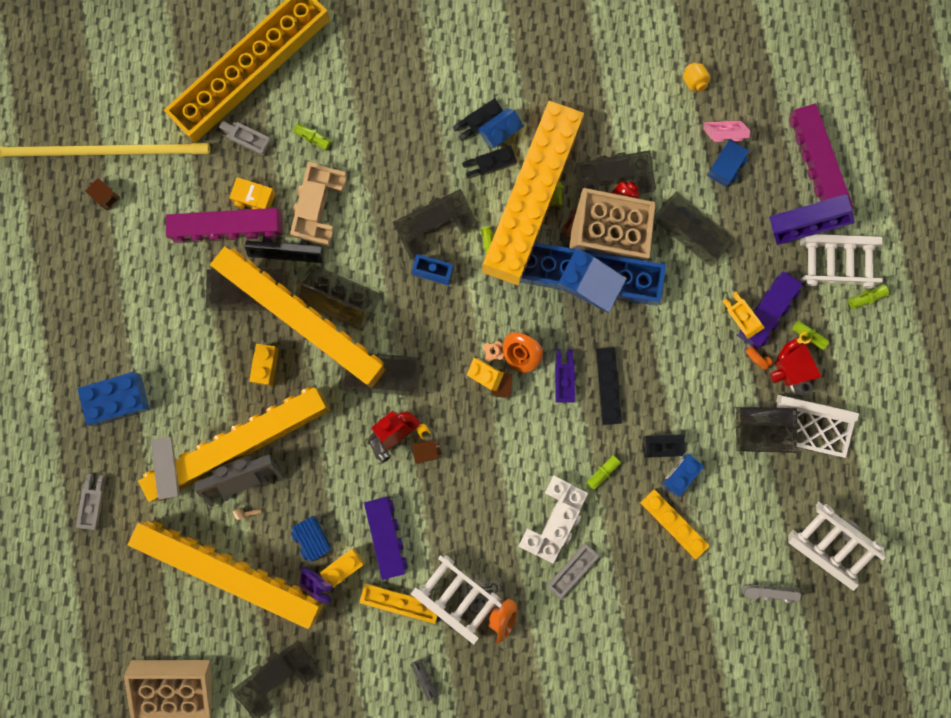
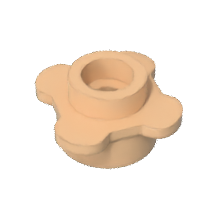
[483,341,504,362]

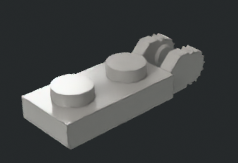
[76,474,106,530]
[741,584,801,603]

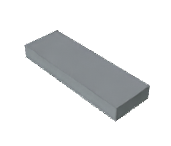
[151,437,180,500]
[546,543,600,600]

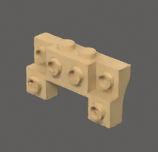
[290,162,347,247]

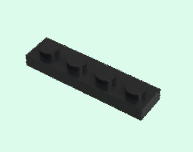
[596,347,622,425]

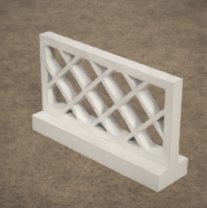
[769,395,859,458]

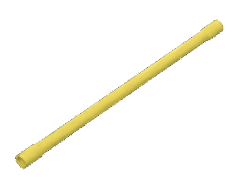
[0,143,210,158]

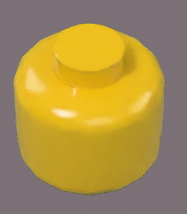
[683,63,711,92]

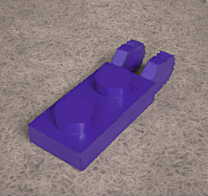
[555,349,575,403]
[299,567,333,603]

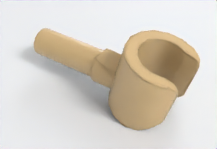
[233,507,262,520]

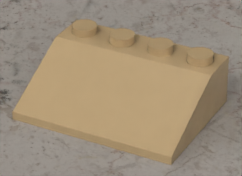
[569,188,655,261]
[124,660,212,718]

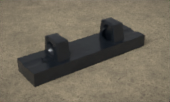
[245,236,323,263]

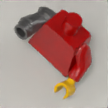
[770,331,822,396]
[367,411,431,464]

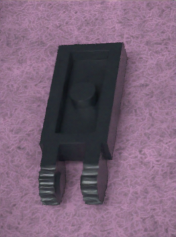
[452,98,503,141]
[462,145,517,178]

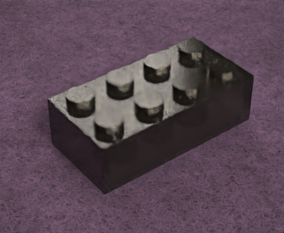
[206,269,287,311]
[340,353,422,398]

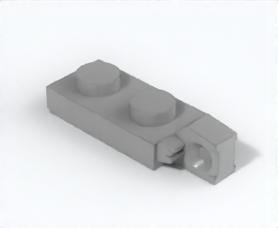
[219,121,272,156]

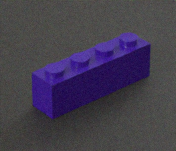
[769,194,855,245]
[737,271,802,349]
[364,497,409,580]

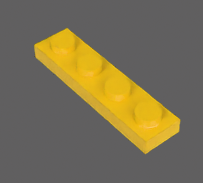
[640,489,709,559]
[359,583,437,624]

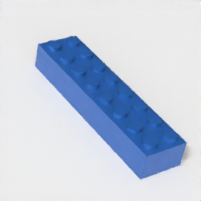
[520,242,666,306]

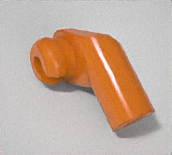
[745,346,773,369]

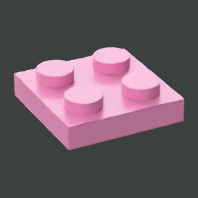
[704,121,750,142]

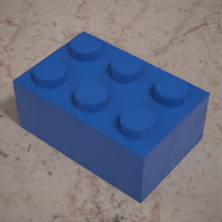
[77,372,150,427]

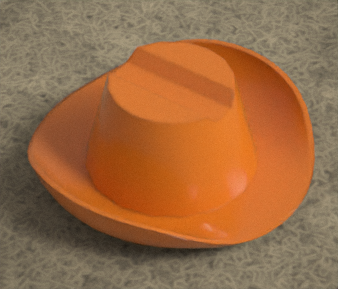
[502,332,543,373]
[488,599,518,644]

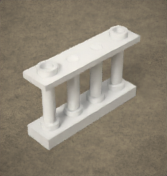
[800,234,882,288]
[788,502,886,591]
[411,555,502,645]

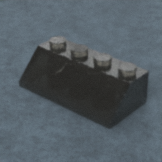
[653,191,735,267]
[295,264,382,331]

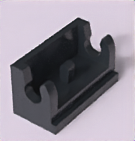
[643,434,685,458]

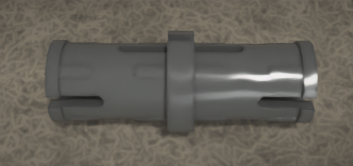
[410,659,439,701]

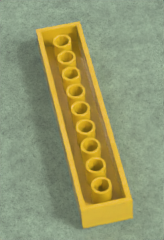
[164,0,330,143]
[482,101,584,286]
[210,246,386,388]
[138,386,331,502]
[127,520,324,629]

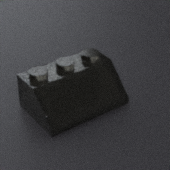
[736,407,798,453]

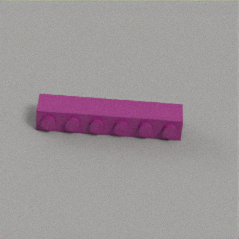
[789,103,854,209]
[166,208,283,243]

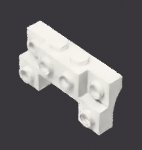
[518,475,588,564]

